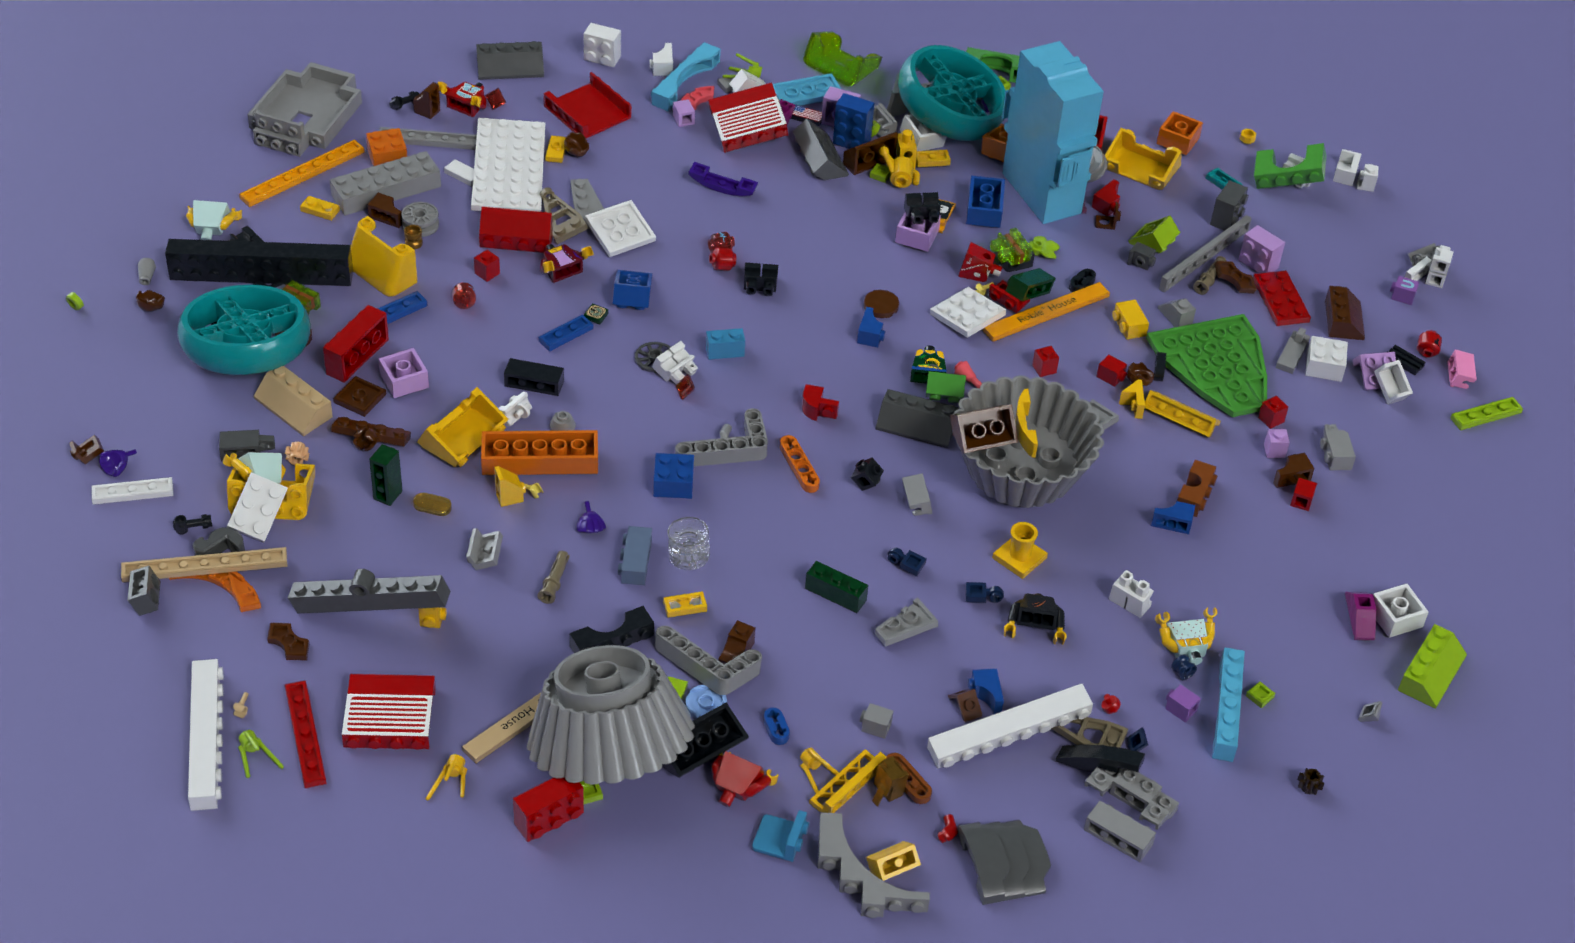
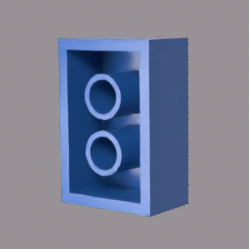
[833,93,875,149]
[966,175,1005,228]

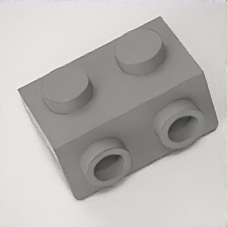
[466,528,503,570]

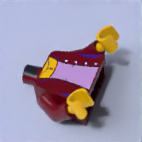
[540,244,594,283]

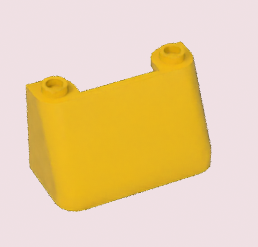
[351,216,417,297]
[417,387,509,468]

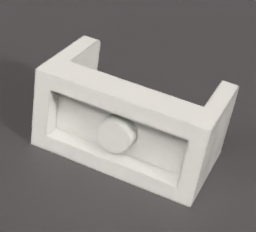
[1333,149,1361,186]
[1374,360,1413,404]

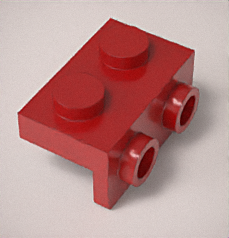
[989,280,1030,314]

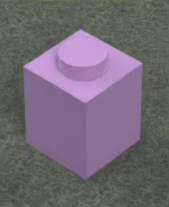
[673,99,695,127]
[1264,429,1290,458]

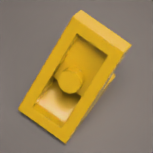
[1119,380,1145,419]

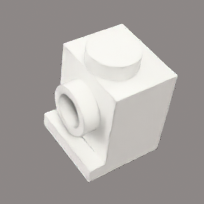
[1357,164,1379,192]

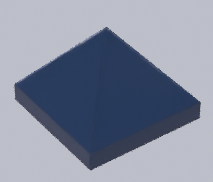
[1127,728,1148,752]

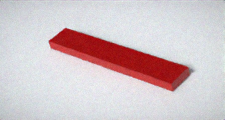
[285,680,327,788]

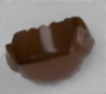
[564,132,589,157]
[136,290,165,312]
[1127,362,1154,386]

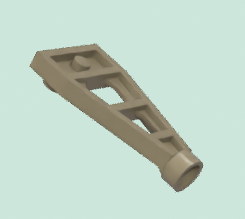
[540,187,588,245]
[1051,717,1128,748]

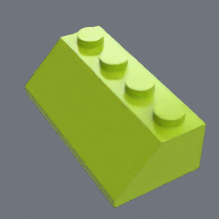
[1398,624,1467,709]

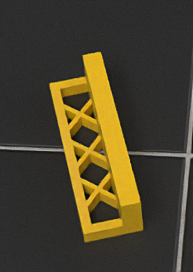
[1145,390,1221,437]
[809,749,887,813]

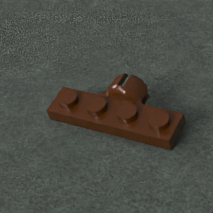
[331,417,411,451]

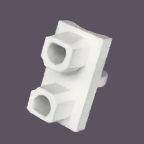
[498,392,532,426]

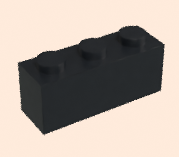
[504,358,564,396]

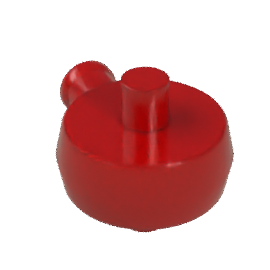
[1101,694,1121,714]

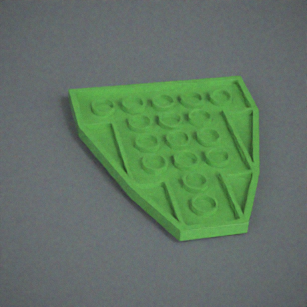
[1146,314,1267,417]

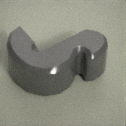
[193,527,245,556]

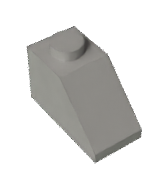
[1158,298,1196,327]

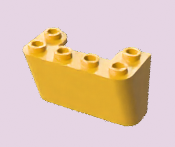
[1105,128,1182,190]
[227,464,315,520]

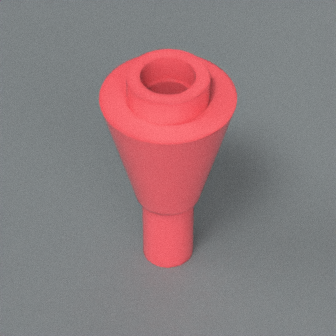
[954,361,982,389]

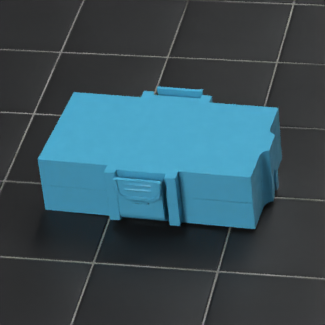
[1001,41,1104,224]

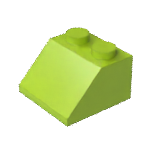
[1128,216,1180,253]

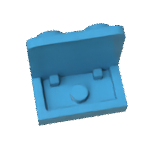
[752,810,810,862]

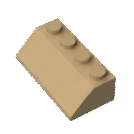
[254,366,333,437]

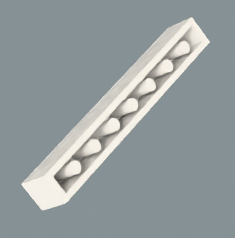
[188,659,224,811]
[927,684,1093,769]

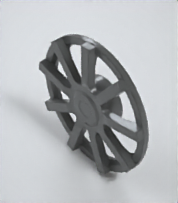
[635,342,671,373]

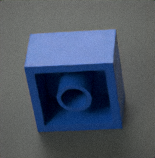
[653,453,694,499]

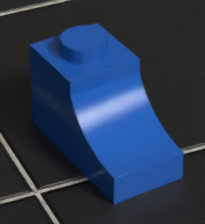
[857,307,886,348]
[1151,501,1195,534]
[968,669,1004,714]

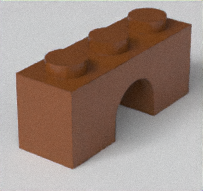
[1177,460,1218,517]

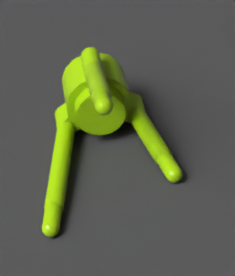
[722,53,762,78]
[238,730,284,778]

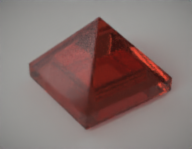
[485,88,506,110]
[676,374,695,399]

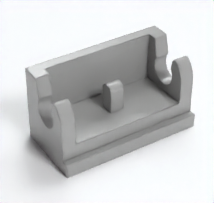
[873,103,897,138]
[902,473,932,516]

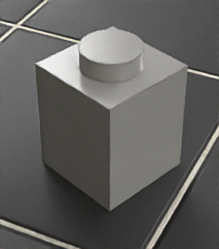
[860,703,894,739]

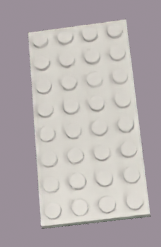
[471,118,545,212]

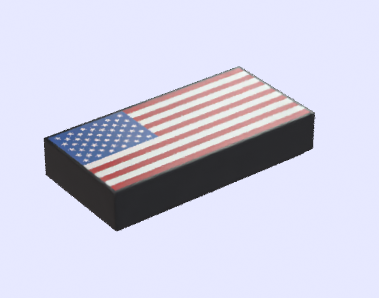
[790,105,822,127]

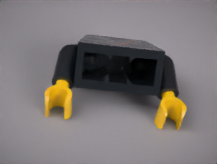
[1004,593,1067,645]

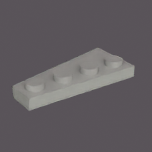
[571,179,604,229]

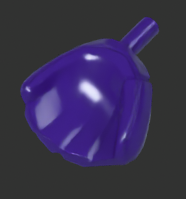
[99,449,137,477]
[576,501,606,533]

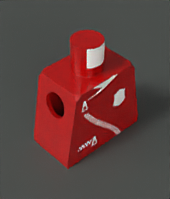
[958,242,1002,282]

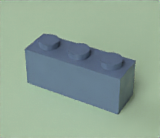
[618,526,652,586]

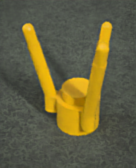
[800,747,848,794]
[426,754,467,801]

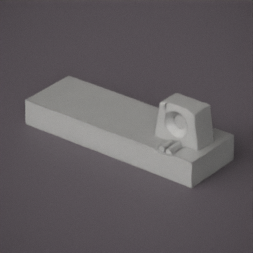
[1276,328,1311,374]

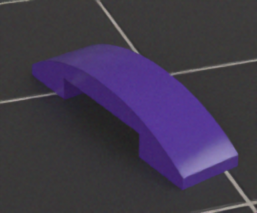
[688,162,758,196]

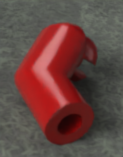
[937,814,958,843]

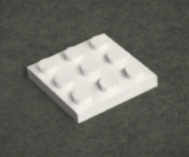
[585,200,656,257]
[930,287,1006,338]

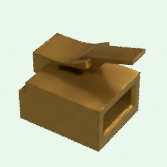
[872,756,909,806]

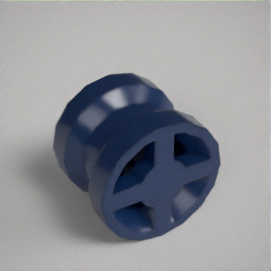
[1171,654,1197,680]

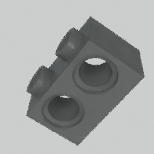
[128,565,161,616]

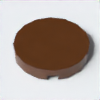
[864,290,899,318]

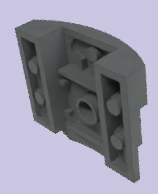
[957,820,1051,905]

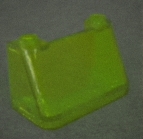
[803,31,883,86]

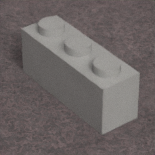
[1084,801,1156,862]

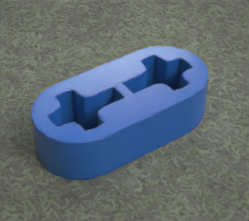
[764,708,790,745]

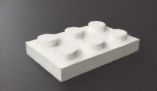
[227,472,288,543]

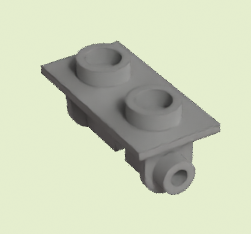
[1408,243,1440,266]

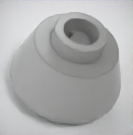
[550,411,576,431]

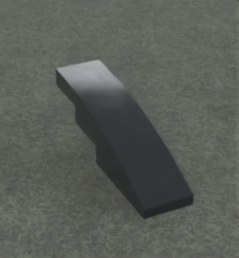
[1055,744,1145,773]

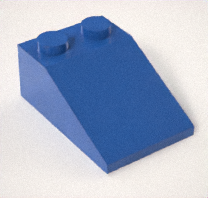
[613,269,653,310]

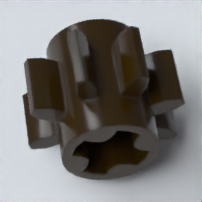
[1297,768,1325,795]

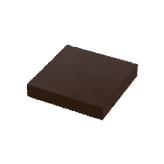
[333,376,387,417]

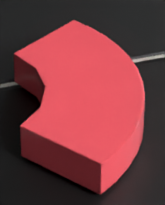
[681,86,714,110]

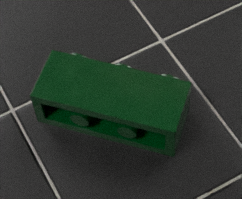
[1006,268,1056,301]
[369,444,403,506]
[805,561,868,613]

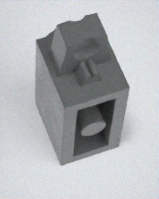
[219,429,275,462]

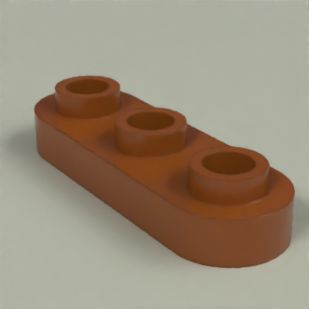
[886,753,932,804]

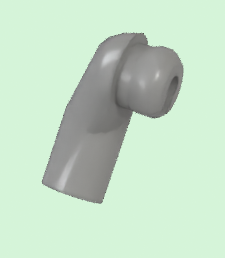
[720,424,732,438]

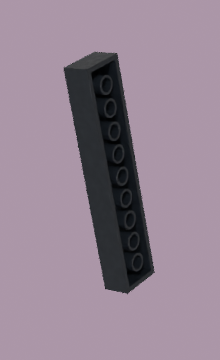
[165,239,353,286]

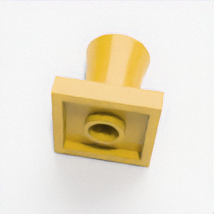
[992,522,1048,579]

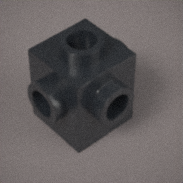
[851,457,884,491]

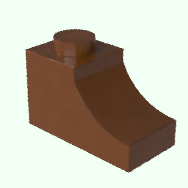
[413,82,440,119]
[367,192,402,228]
[1273,453,1315,488]
[718,620,756,664]

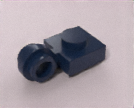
[887,547,927,576]
[966,582,1004,603]

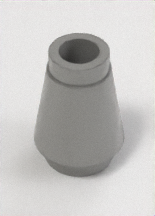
[138,258,156,285]

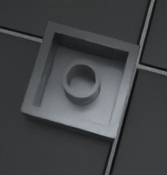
[1210,180,1249,231]

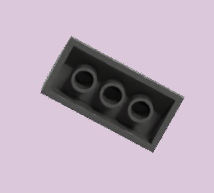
[476,41,544,80]
[793,118,849,180]
[875,389,959,448]

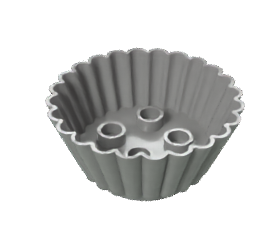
[953,375,1104,508]
[526,645,695,785]

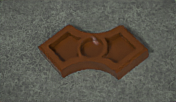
[1214,261,1257,294]
[267,623,310,660]

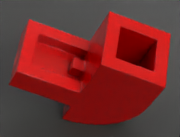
[802,384,839,421]

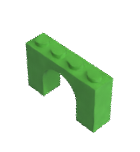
[966,47,1020,83]
[1254,143,1327,189]

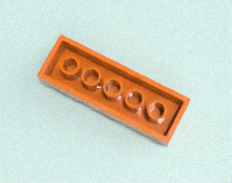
[481,430,598,475]

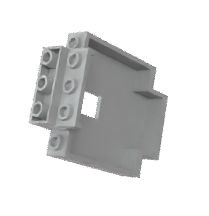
[247,62,362,157]

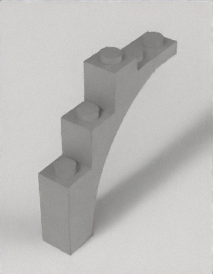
[818,812,930,918]

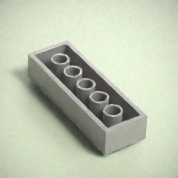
[330,151,441,216]

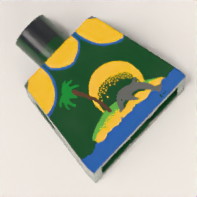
[910,345,947,384]

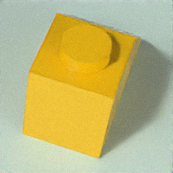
[494,466,526,507]

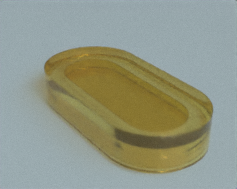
[413,493,452,516]

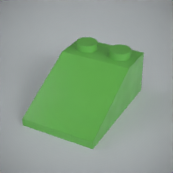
[926,371,966,403]

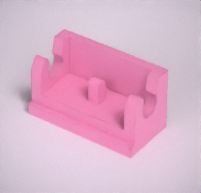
[1447,349,1477,389]

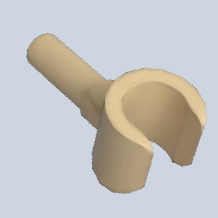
[233,692,249,718]

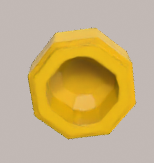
[1240,129,1256,144]

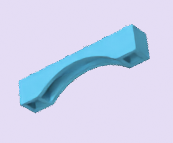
[651,42,721,111]
[1212,647,1245,762]

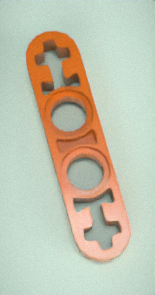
[780,435,820,493]

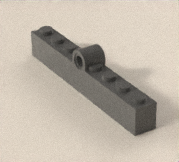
[288,569,451,614]

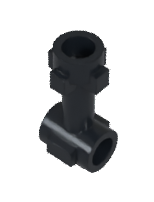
[390,91,419,110]
[173,514,212,535]

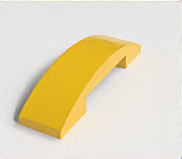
[1015,389,1038,458]

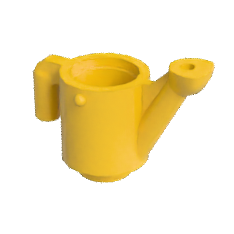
[879,146,920,188]

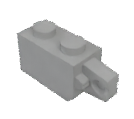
[1320,424,1356,470]

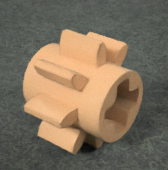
[285,442,310,465]

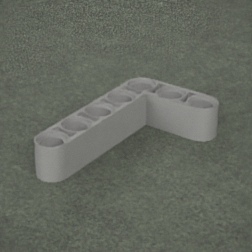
[675,408,768,466]
[655,625,762,695]

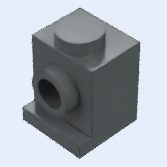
[1127,242,1156,270]

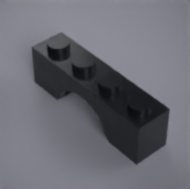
[569,606,654,653]

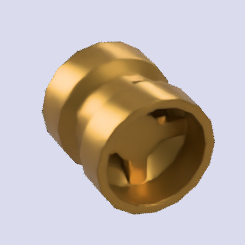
[404,225,423,249]

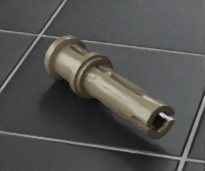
[1193,256,1226,295]
[538,551,570,604]

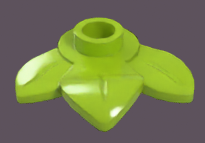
[1028,236,1060,259]

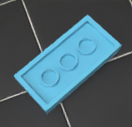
[773,73,841,106]

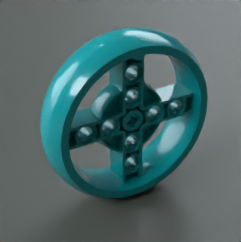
[898,45,1005,141]
[177,285,311,375]

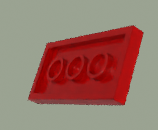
[1253,270,1311,326]

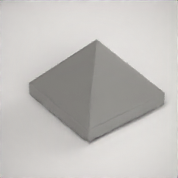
[1358,701,1382,722]

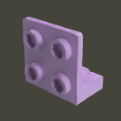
[1353,352,1396,390]

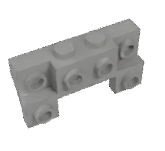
[1084,767,1179,830]

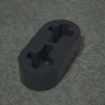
[1069,269,1096,292]
[1154,352,1167,382]

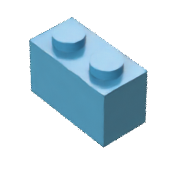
[706,328,745,360]

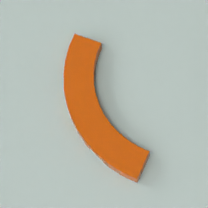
[169,572,261,612]

